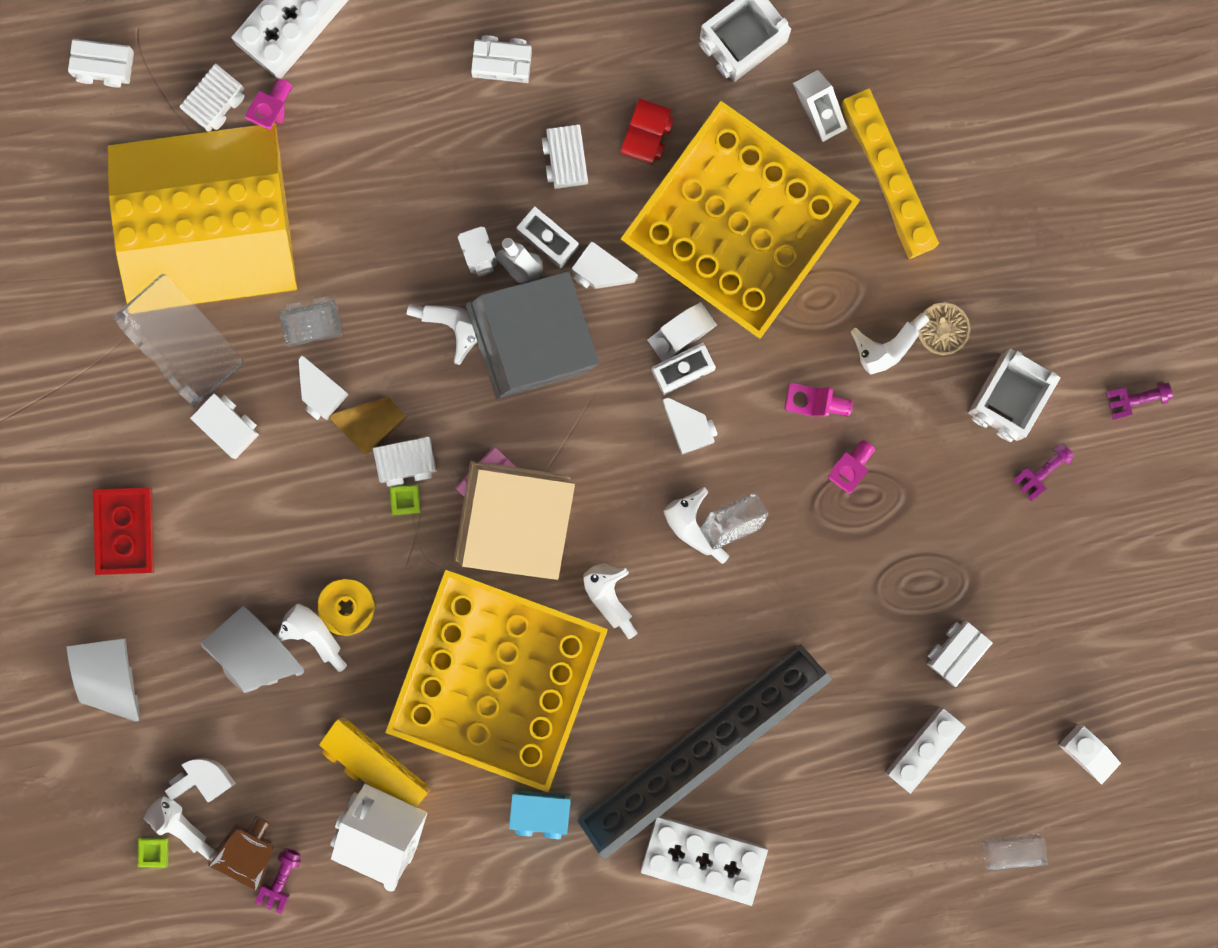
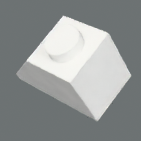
[793,70,847,142]
[572,242,638,289]
[299,356,349,420]
[662,398,717,455]
[1059,724,1121,784]

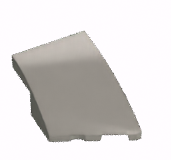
[201,606,304,693]
[66,638,141,721]

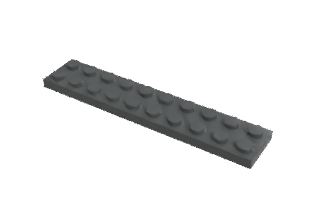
[577,644,831,860]

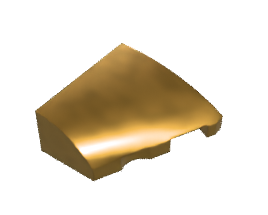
[329,396,407,456]

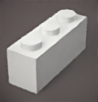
[885,707,966,794]

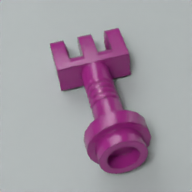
[1106,381,1173,420]
[1012,443,1075,501]
[255,848,301,914]

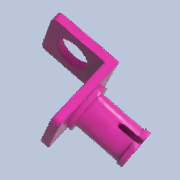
[245,78,292,129]
[784,383,853,417]
[828,440,875,494]

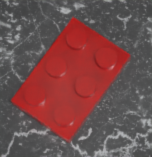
[93,488,154,575]

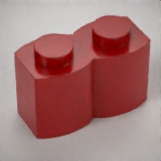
[621,98,675,166]

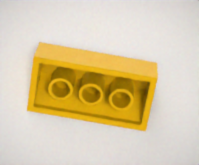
[319,717,432,807]

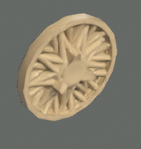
[918,302,971,356]

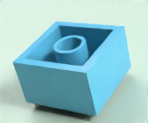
[509,790,571,839]

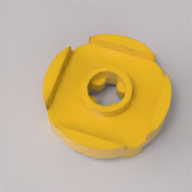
[318,579,376,636]

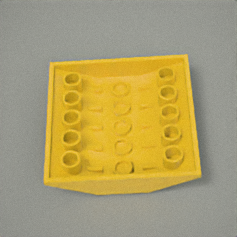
[621,101,860,339]
[108,123,298,313]
[385,570,608,793]

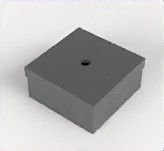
[466,271,599,400]

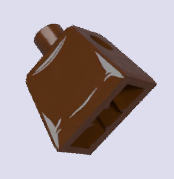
[207,816,273,891]

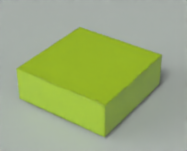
[390,484,421,515]
[137,837,169,868]

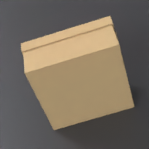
[454,461,575,580]

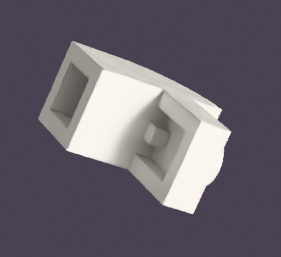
[648,302,717,362]
[165,758,236,802]

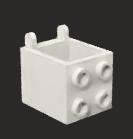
[699,0,791,82]
[968,349,1061,442]
[330,784,428,891]

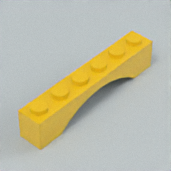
[840,88,939,259]

